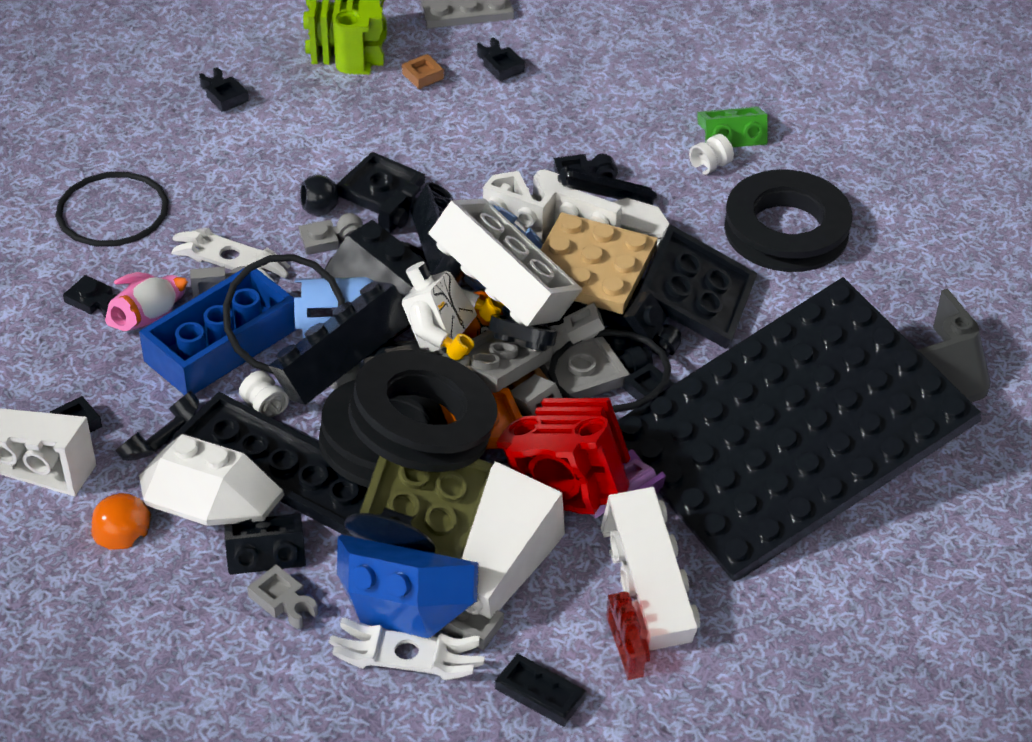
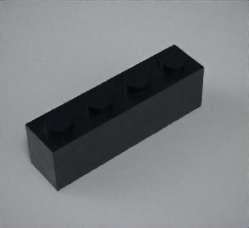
[268,281,410,405]

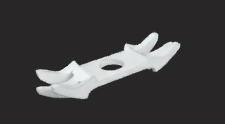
[171,228,290,282]
[329,617,485,680]

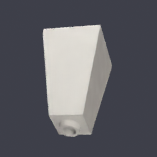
[462,461,565,619]

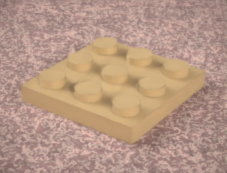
[540,212,657,314]

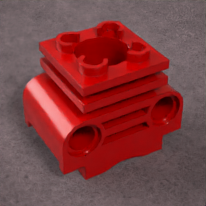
[496,398,630,514]

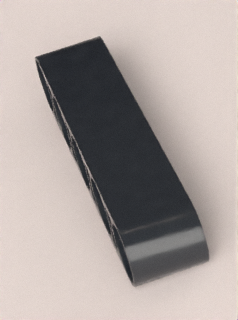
[410,182,466,285]

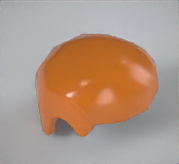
[91,493,151,550]

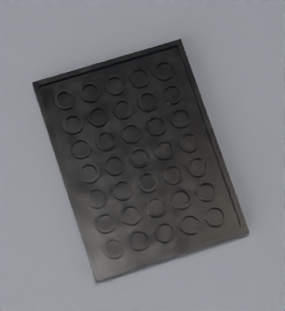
[617,277,981,582]

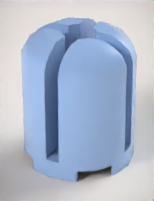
[294,277,374,339]

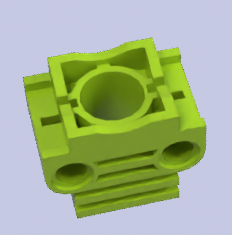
[303,0,387,75]

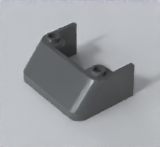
[917,288,991,403]

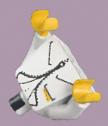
[402,261,504,360]

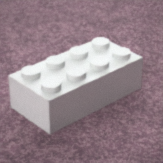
[428,199,582,326]

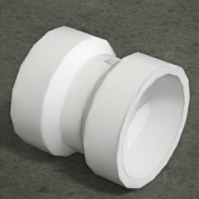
[689,134,734,175]
[239,370,289,418]

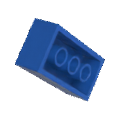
[139,268,297,395]

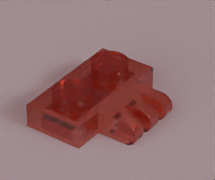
[606,591,650,680]

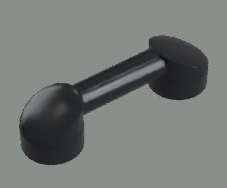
[115,391,199,461]

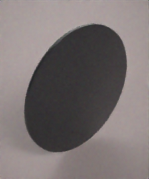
[344,507,436,553]

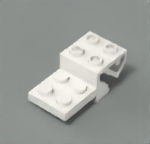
[483,169,622,243]

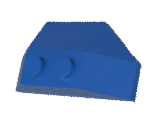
[337,535,478,639]

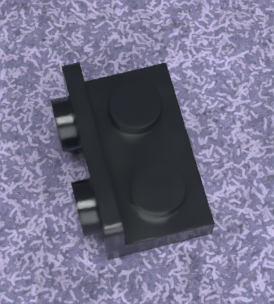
[224,513,306,575]

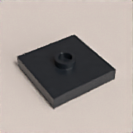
[336,152,425,214]

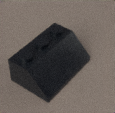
[321,219,430,298]

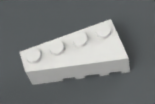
[0,408,96,497]
[601,487,700,651]

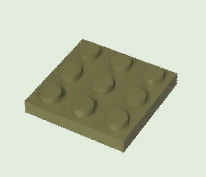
[359,456,493,559]

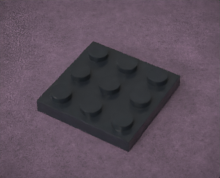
[635,224,757,349]

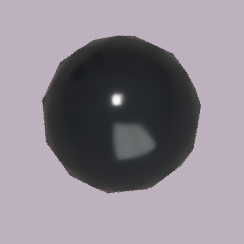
[300,174,339,216]

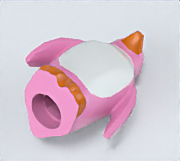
[105,272,188,331]

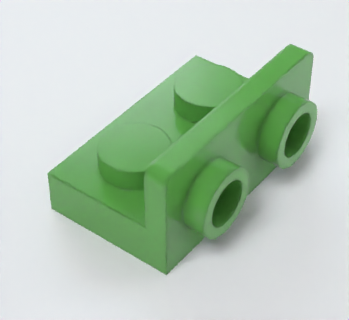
[697,106,768,147]

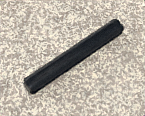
[557,167,657,205]

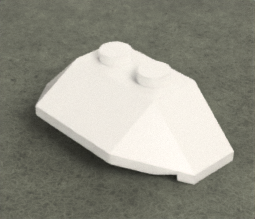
[139,434,284,526]

